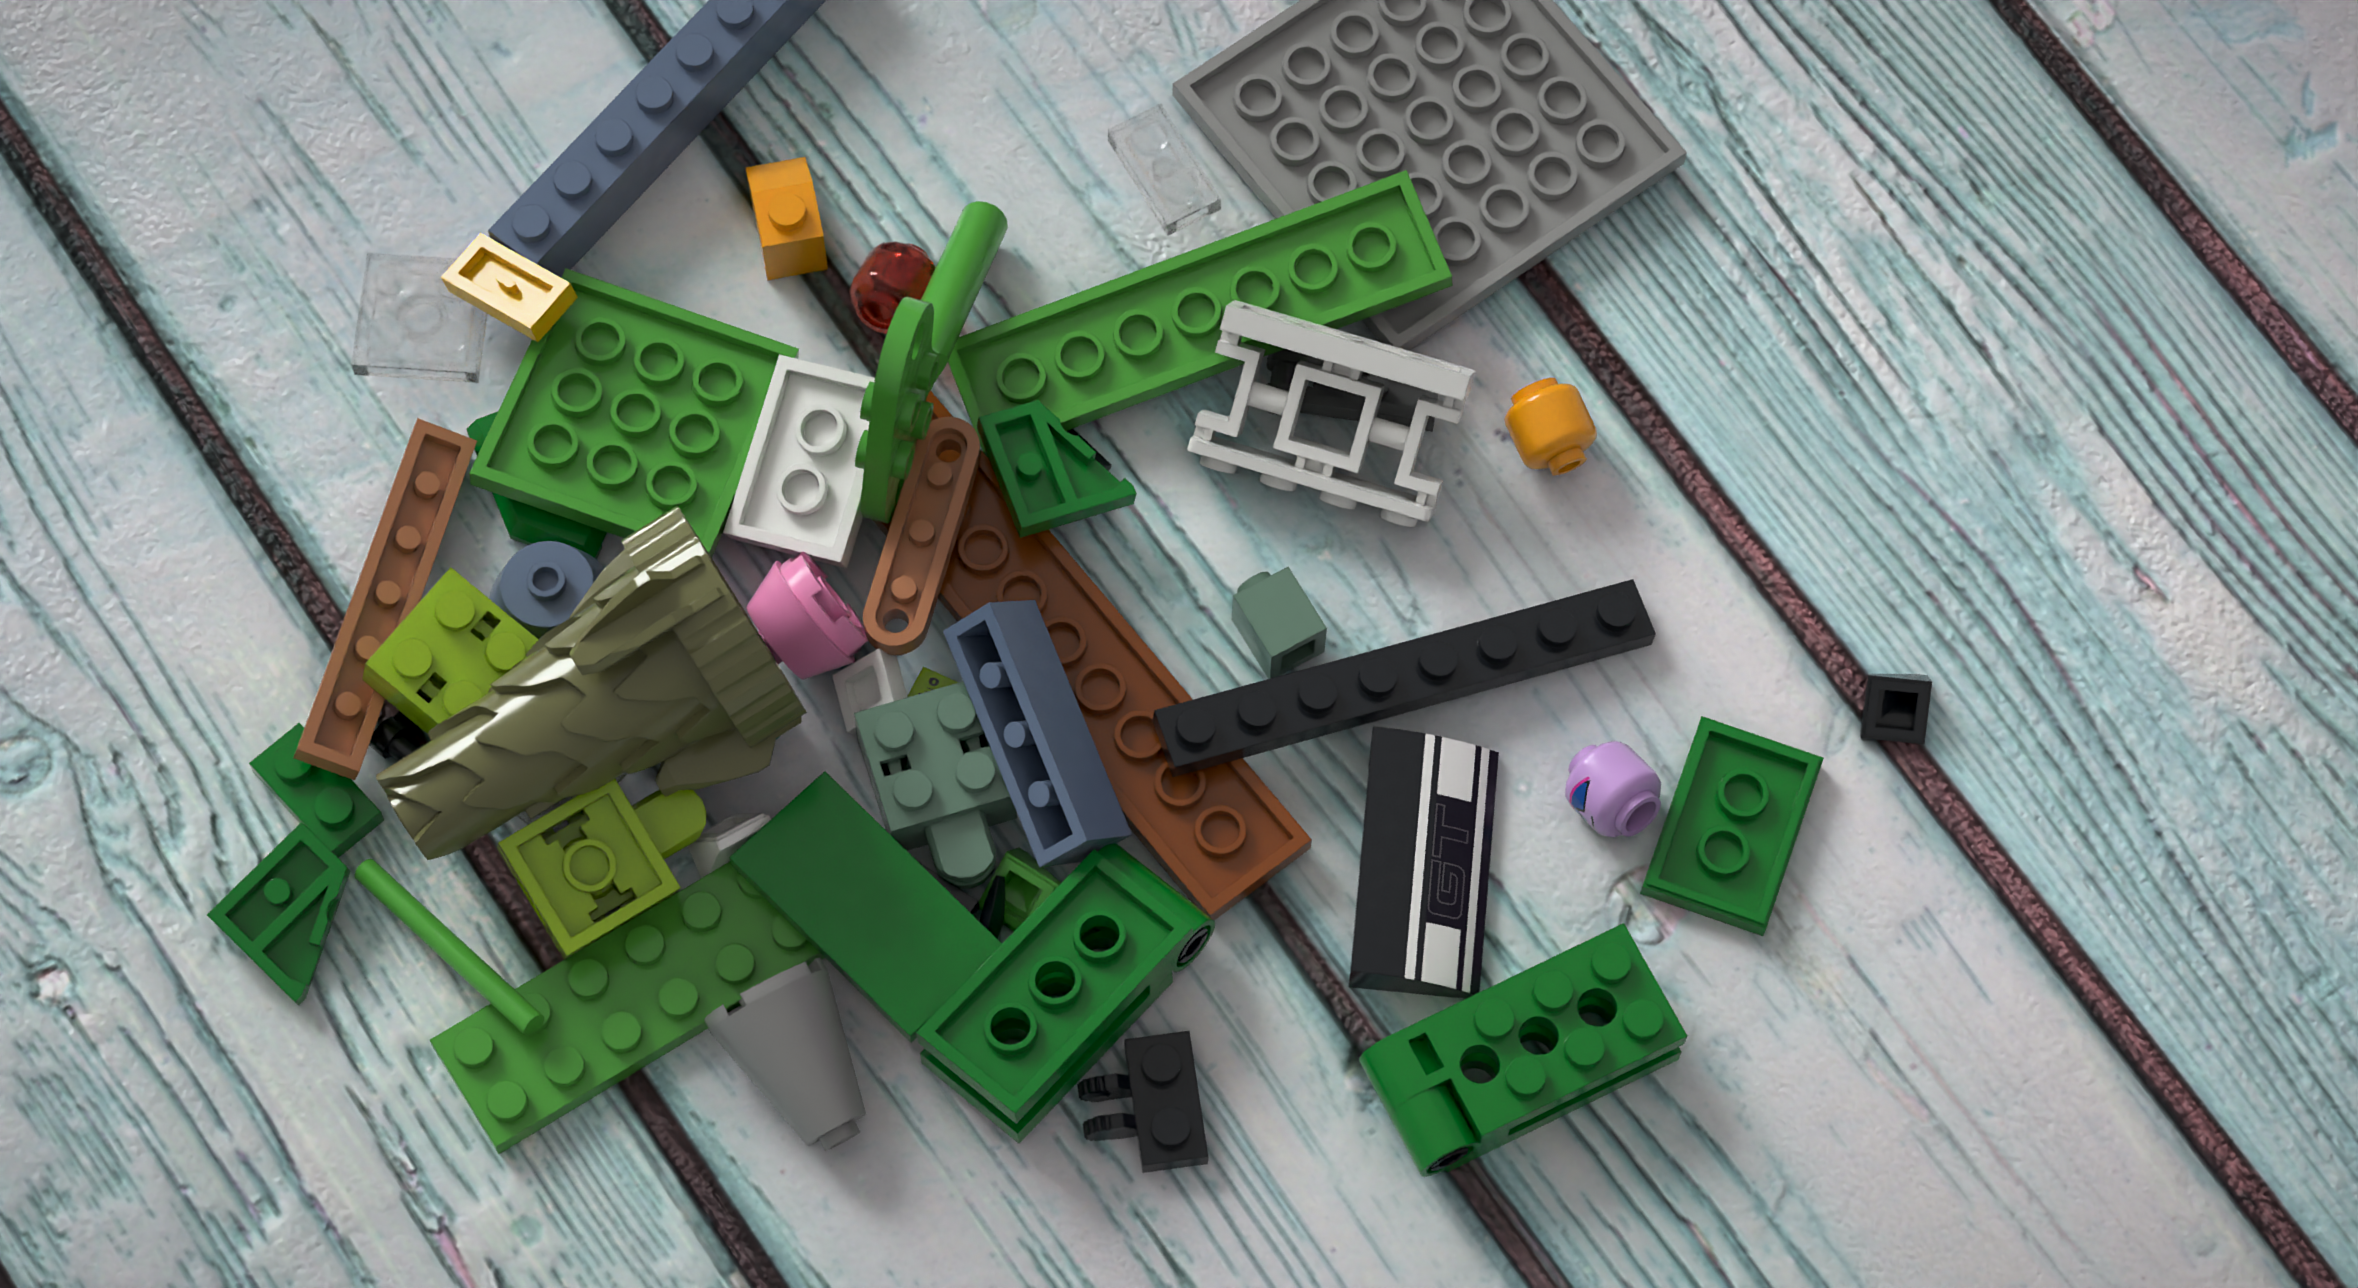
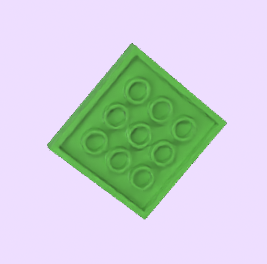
[469,268,799,558]

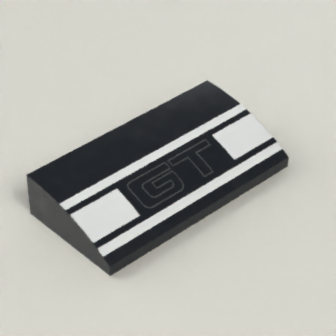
[1348,726,1499,999]

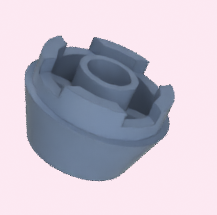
[489,541,604,640]

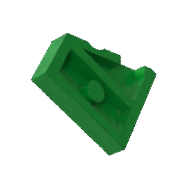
[977,400,1137,538]
[207,822,351,1006]

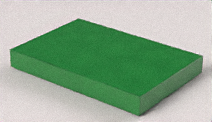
[1640,716,1824,936]

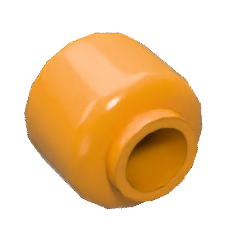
[1504,377,1597,476]

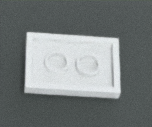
[723,355,875,568]

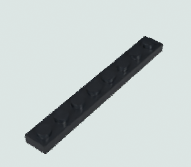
[1152,579,1656,777]

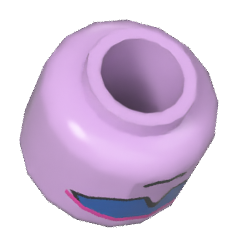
[1565,741,1661,837]

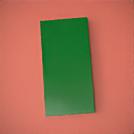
[729,771,1002,1043]

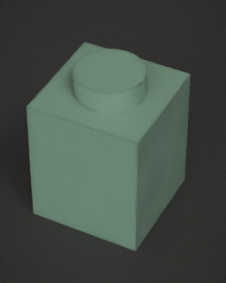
[1231,567,1327,679]

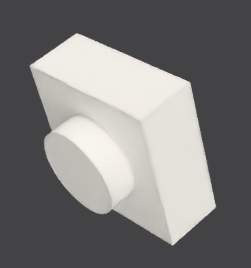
[832,648,907,735]

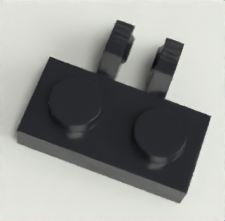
[1077,1031,1208,1173]

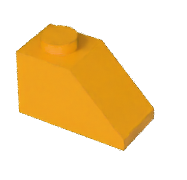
[745,157,828,281]

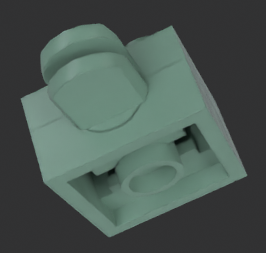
[854,681,1017,889]

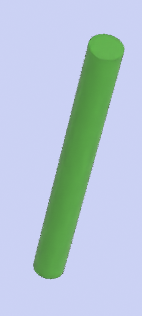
[354,859,544,1036]

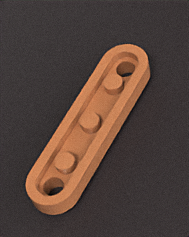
[863,417,981,655]

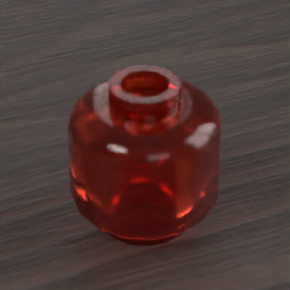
[849,241,936,334]

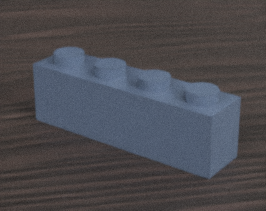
[943,600,1132,868]

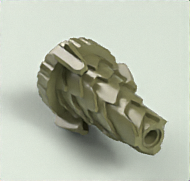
[376,505,807,860]

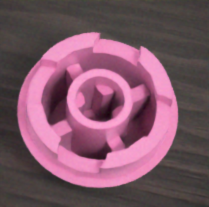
[746,551,869,680]

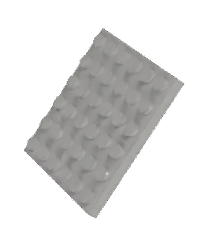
[1172,0,1687,351]

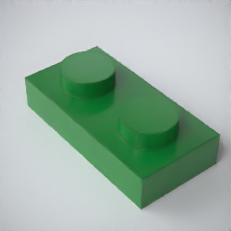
[249,723,384,858]

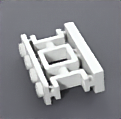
[1187,300,1476,527]

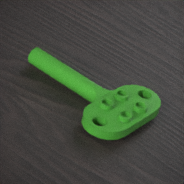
[855,201,1008,524]

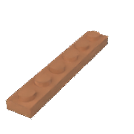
[293,418,477,780]

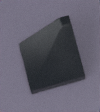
[1860,674,1932,744]

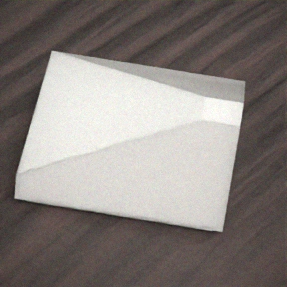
[688,813,771,878]

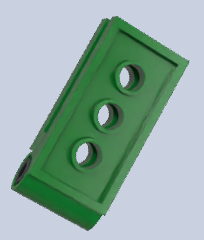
[916,844,1215,1144]
[1359,923,1687,1177]

